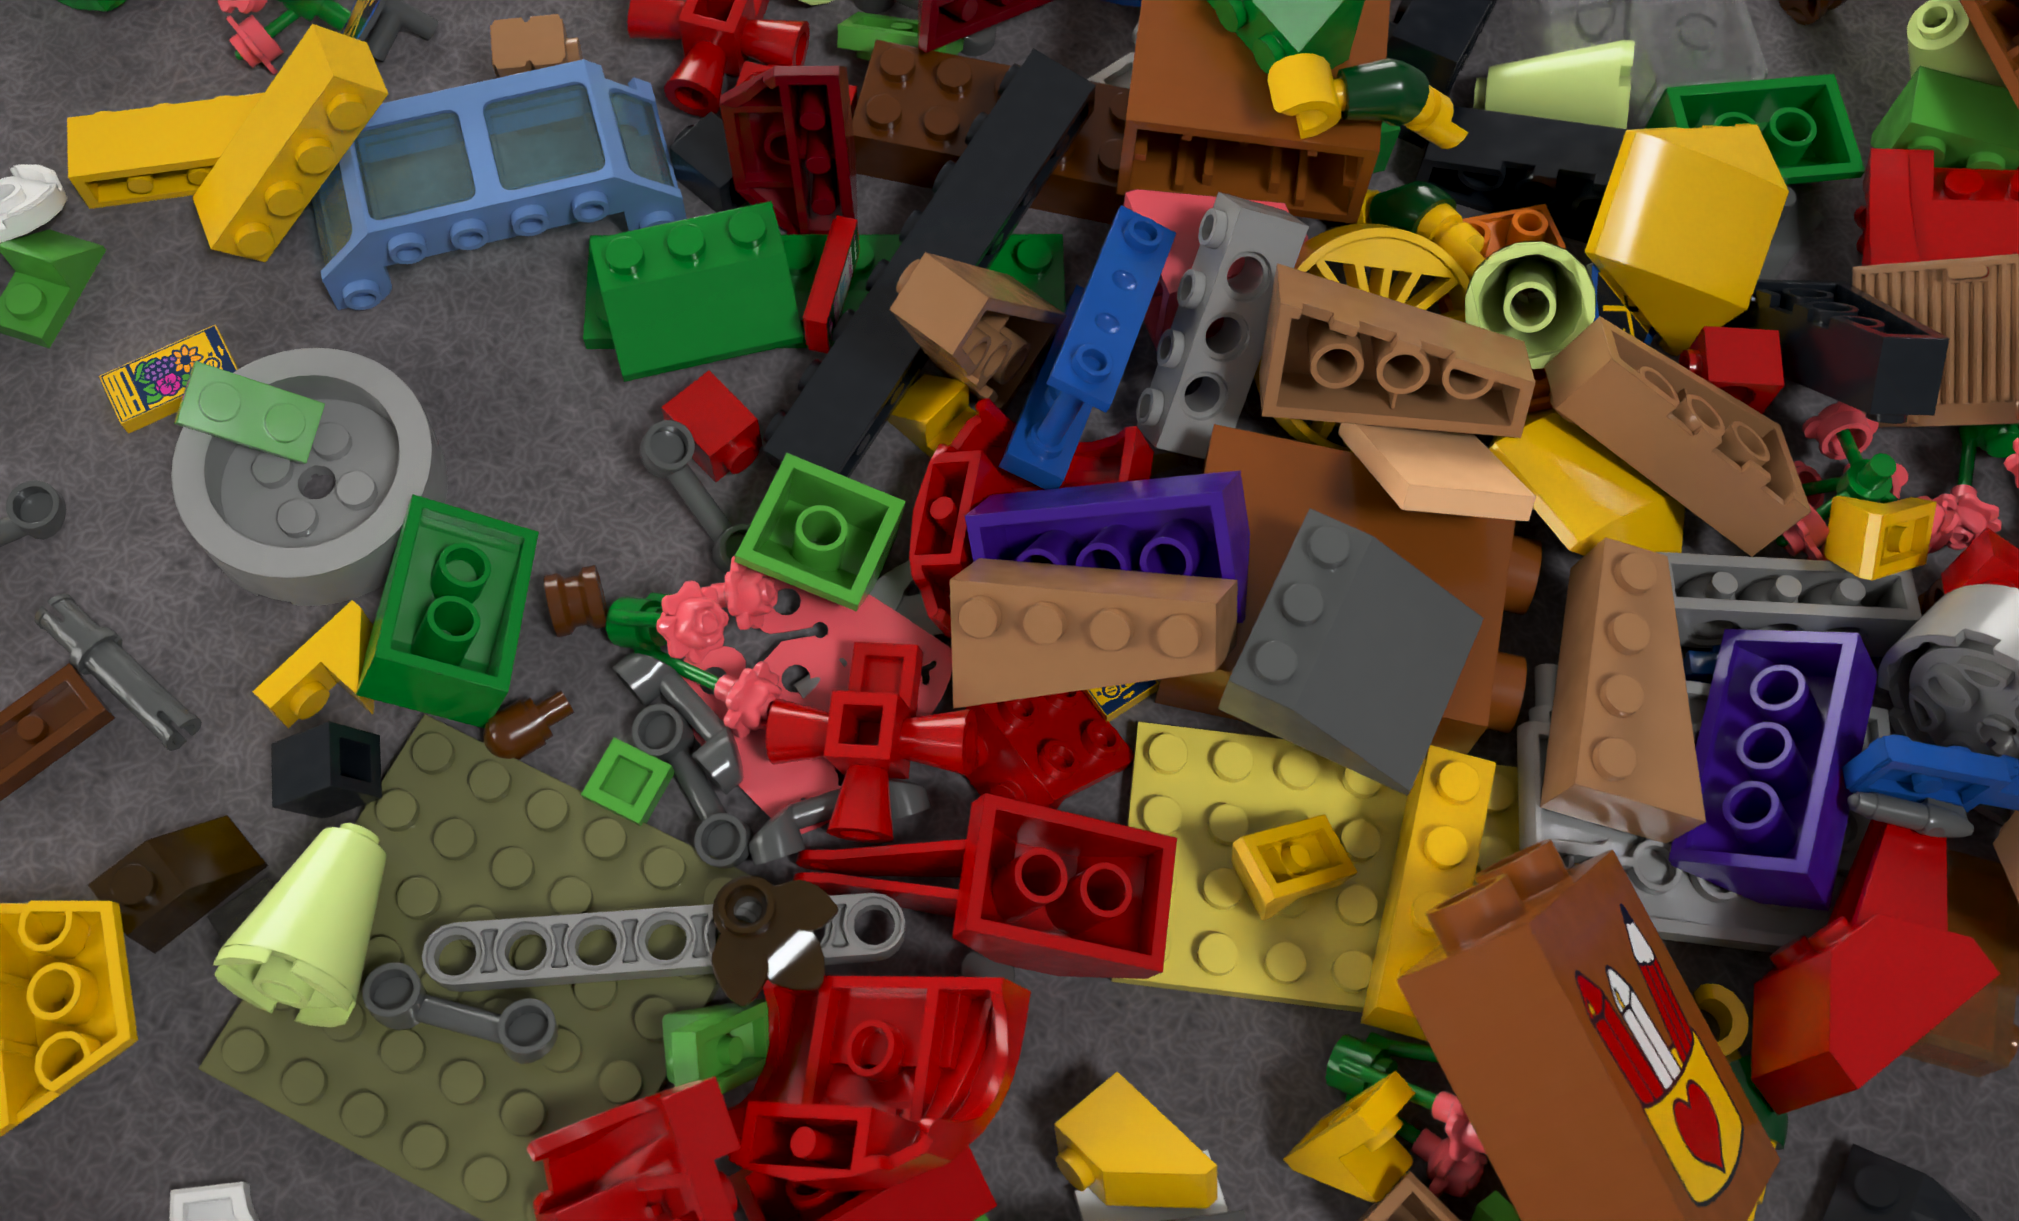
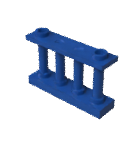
[998,205,1176,490]

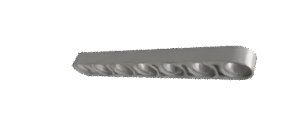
[422,893,906,992]

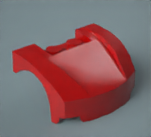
[1862,148,2019,278]
[909,398,1154,638]
[727,976,1031,1192]
[526,1076,741,1221]

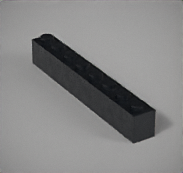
[763,48,1096,478]

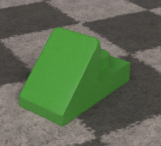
[0,229,106,349]
[662,999,769,1094]

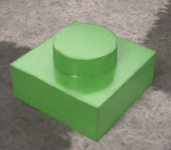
[581,737,675,826]

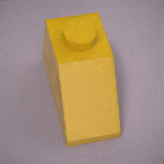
[1054,1071,1218,1209]

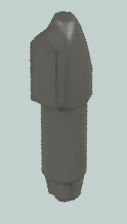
[1847,792,1974,838]

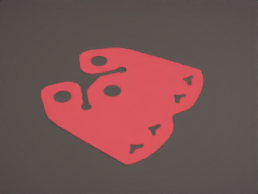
[680,579,952,835]

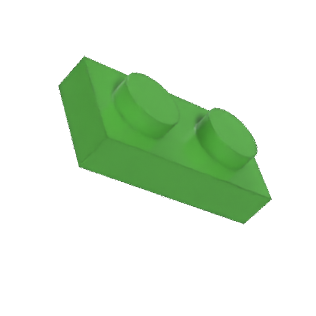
[837,12,963,60]
[174,361,325,464]

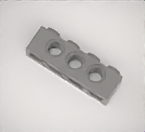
[1136,192,1309,459]
[1656,552,1922,657]

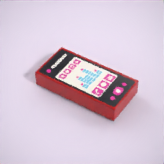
[803,215,860,354]

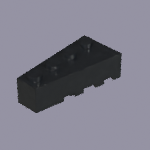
[1386,0,1498,148]
[1415,106,1629,243]
[1722,279,1949,424]

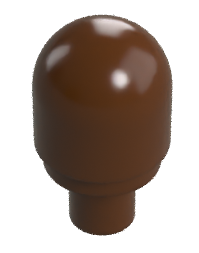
[483,691,574,760]

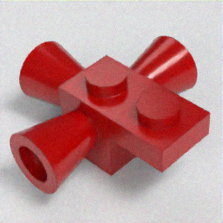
[627,0,810,117]
[766,642,978,843]

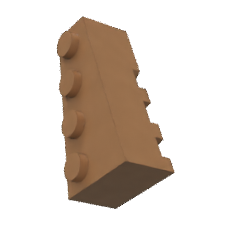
[889,252,1067,413]
[1259,263,1535,438]
[1545,316,1811,557]
[1540,537,1706,844]
[950,558,1238,709]

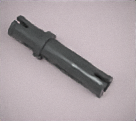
[35,593,202,751]

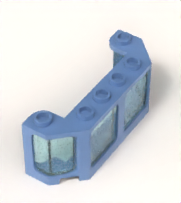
[312,59,687,310]

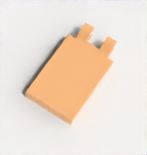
[1338,423,1536,521]

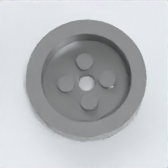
[171,348,448,606]
[1878,584,2019,825]

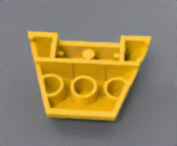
[1585,123,1789,356]
[1488,408,1685,556]
[0,901,138,1137]

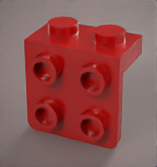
[965,690,1134,809]

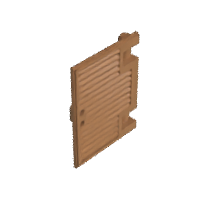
[1852,254,2019,428]

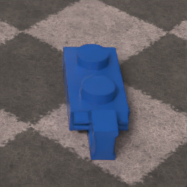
[1842,735,2019,813]

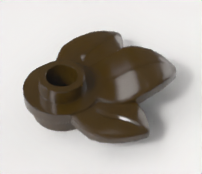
[711,876,838,1007]

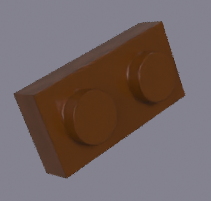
[0,663,115,801]

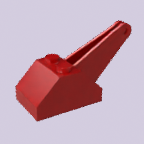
[793,793,1177,979]
[1751,819,2000,1115]

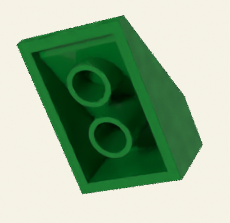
[356,494,539,728]

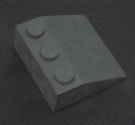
[1218,508,1484,796]

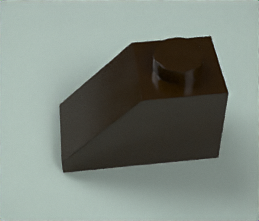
[88,815,269,954]

